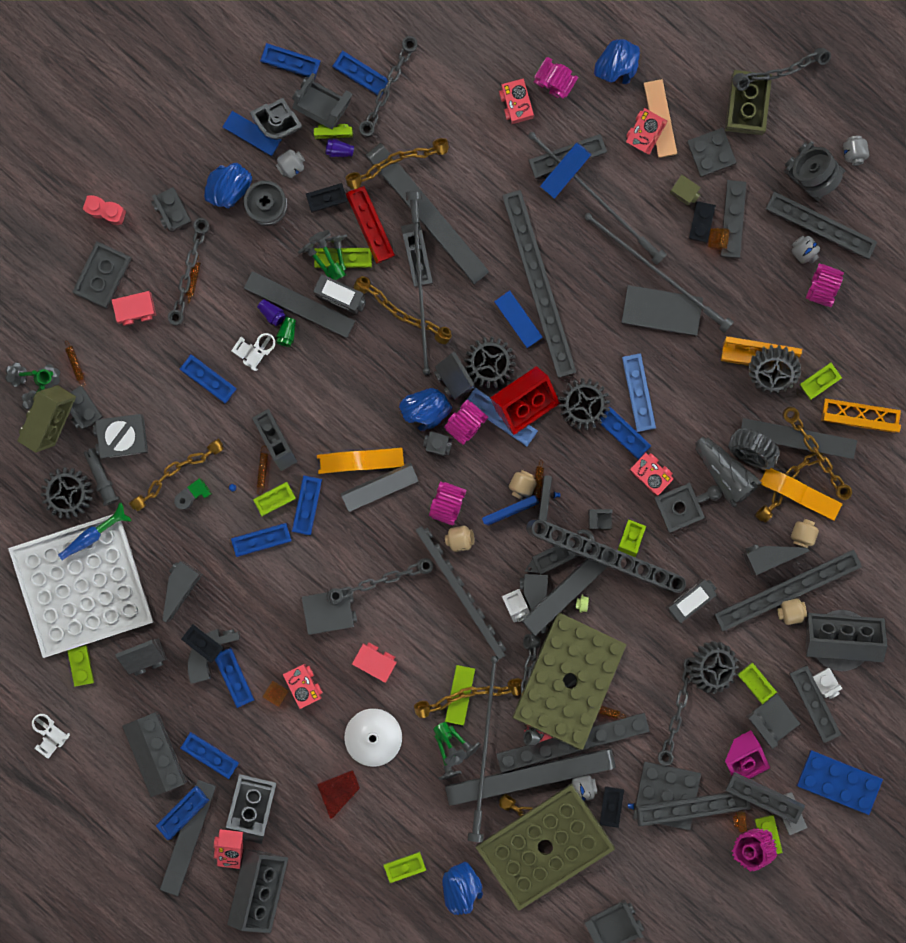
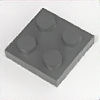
[687,128,737,177]

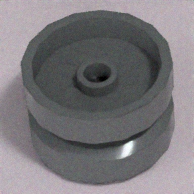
[793,147,843,197]
[244,181,287,226]

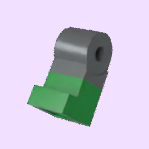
[174,478,212,509]

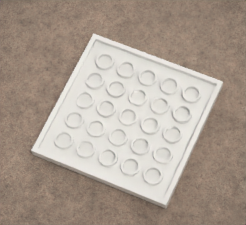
[8,514,154,658]

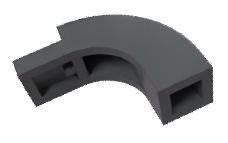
[188,629,241,684]

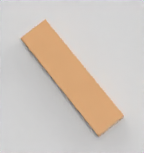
[643,79,677,158]

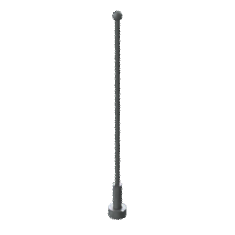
[528,132,667,265]
[406,191,430,375]
[585,213,734,334]
[468,656,498,842]

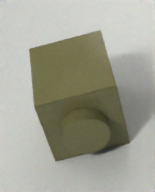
[670,175,701,206]

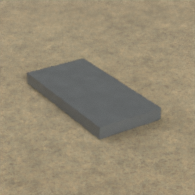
[621,285,703,336]

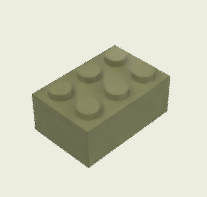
[725,70,772,135]
[17,385,76,453]

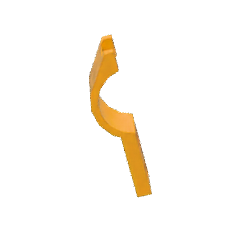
[317,448,404,474]
[760,468,843,521]

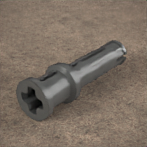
[83,448,120,506]

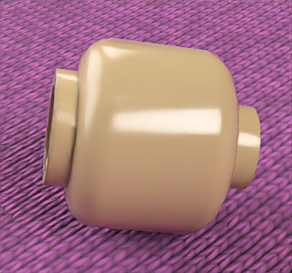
[509,470,537,500]
[791,519,819,548]
[445,526,475,552]
[777,598,807,625]

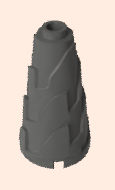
[695,436,762,507]

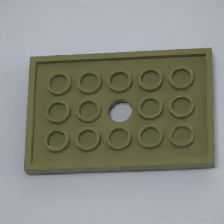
[512,613,627,750]
[476,784,615,911]

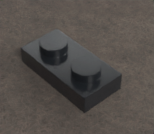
[306,183,348,213]
[688,201,716,243]
[181,624,224,663]
[599,786,624,828]

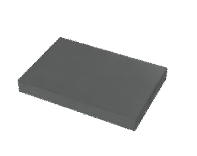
[72,241,132,309]
[536,475,552,533]

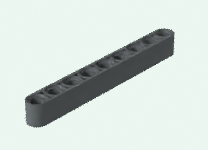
[366,143,489,285]
[526,519,686,593]
[445,749,616,806]

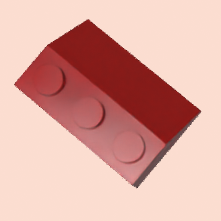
[490,366,560,435]

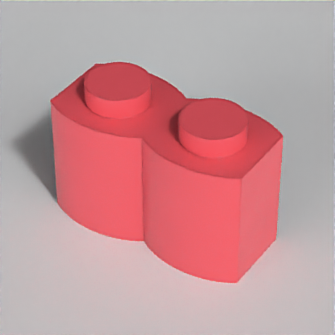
[83,195,126,225]

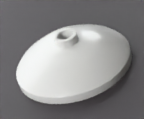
[344,709,402,767]

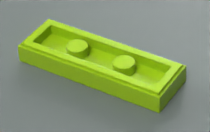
[314,248,372,268]
[445,665,475,726]

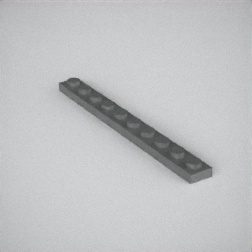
[502,190,576,378]

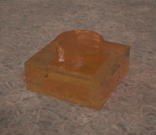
[708,228,730,249]
[263,681,289,707]
[733,810,747,832]

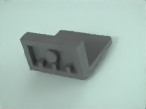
[746,694,800,749]

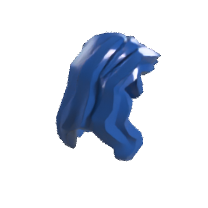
[594,39,640,84]
[204,163,252,208]
[399,388,452,431]
[442,862,483,915]

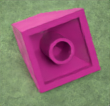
[725,730,770,779]

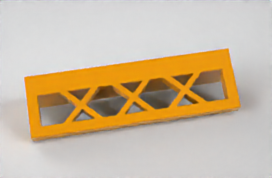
[721,336,802,369]
[821,398,901,433]

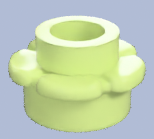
[576,594,589,613]

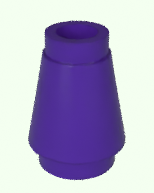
[325,138,354,157]
[257,299,286,326]

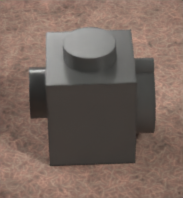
[423,432,453,456]

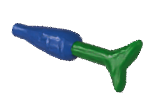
[58,502,131,561]

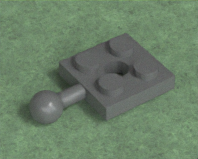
[654,483,722,533]

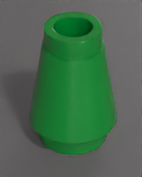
[275,317,296,347]

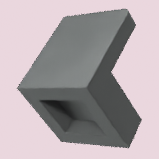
[588,509,613,529]

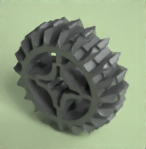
[464,336,516,388]
[749,345,801,394]
[558,378,610,430]
[728,428,780,470]
[40,467,93,519]
[688,641,739,694]

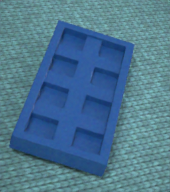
[796,750,883,815]

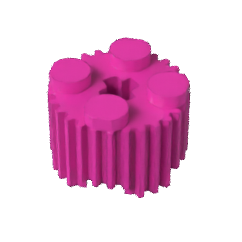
[533,57,579,99]
[806,263,844,307]
[444,399,488,445]
[429,482,466,526]
[732,828,777,872]

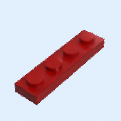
[346,186,395,264]

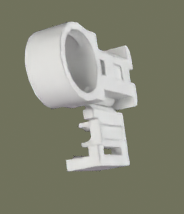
[231,333,276,371]
[32,714,70,759]

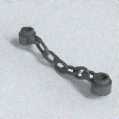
[359,36,418,137]
[732,48,831,91]
[168,218,209,326]
[326,558,433,604]
[521,634,540,746]
[658,657,694,766]

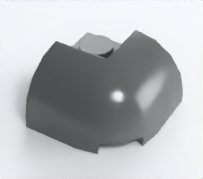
[250,98,302,140]

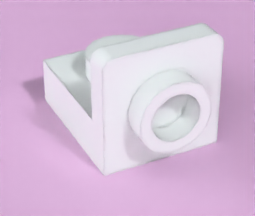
[502,589,530,622]
[813,668,842,699]

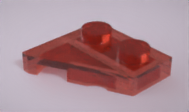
[317,770,360,819]

